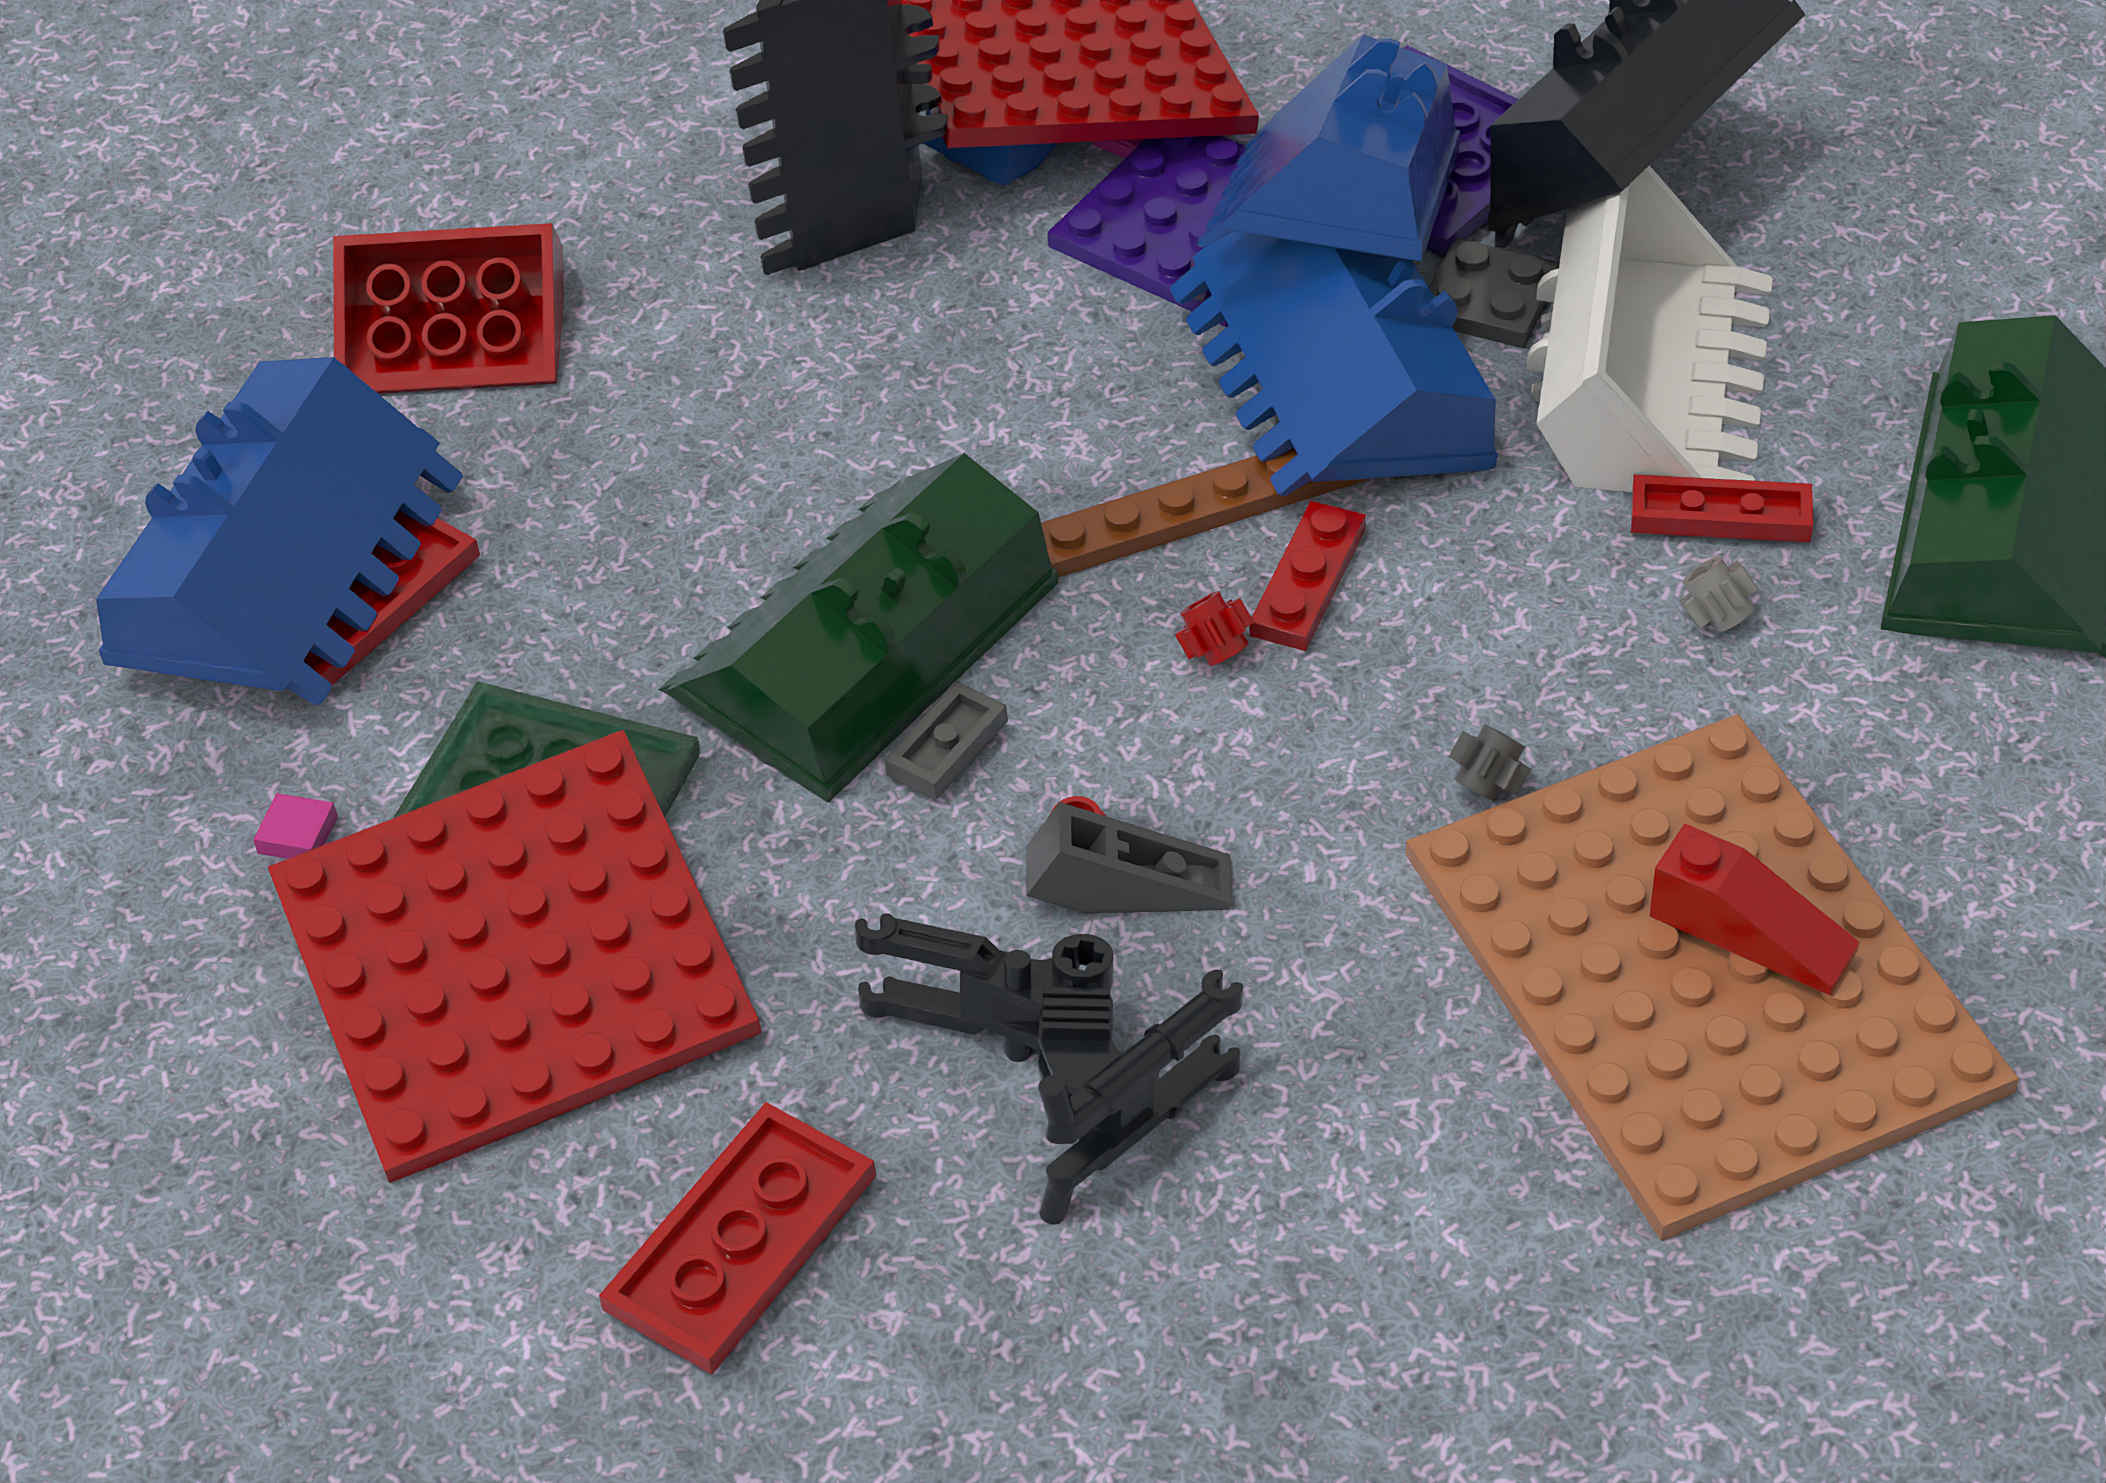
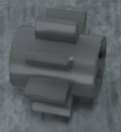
[1448,724,1531,802]

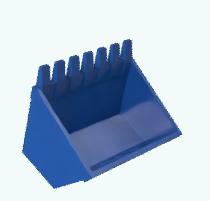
[1197,34,1460,261]
[1170,231,1498,496]
[96,357,463,705]

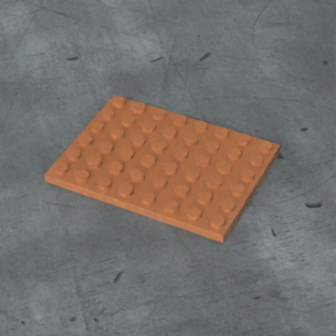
[1406,714,2019,1241]

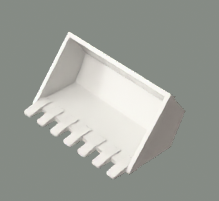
[1526,165,1773,492]

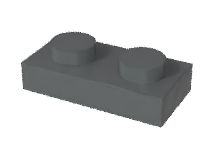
[884,681,1008,800]

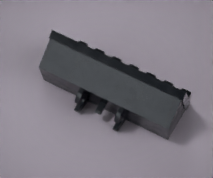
[723,0,948,275]
[1488,0,1806,249]

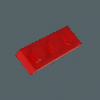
[1631,474,1813,542]
[1249,501,1366,651]

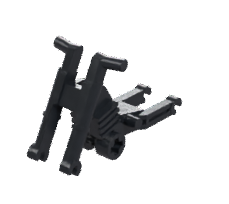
[855,913,1243,1224]

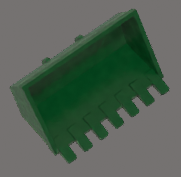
[1880,315,2106,658]
[659,453,1058,803]

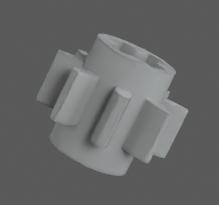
[1679,557,1758,632]

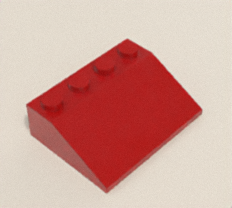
[333,223,564,394]

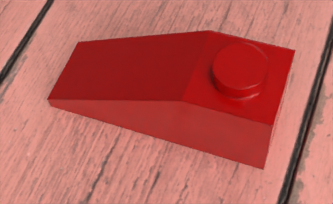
[1649,823,1860,995]

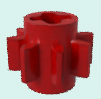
[1175,591,1254,666]

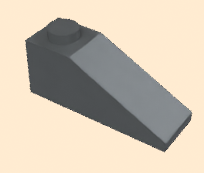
[1026,802,1233,913]

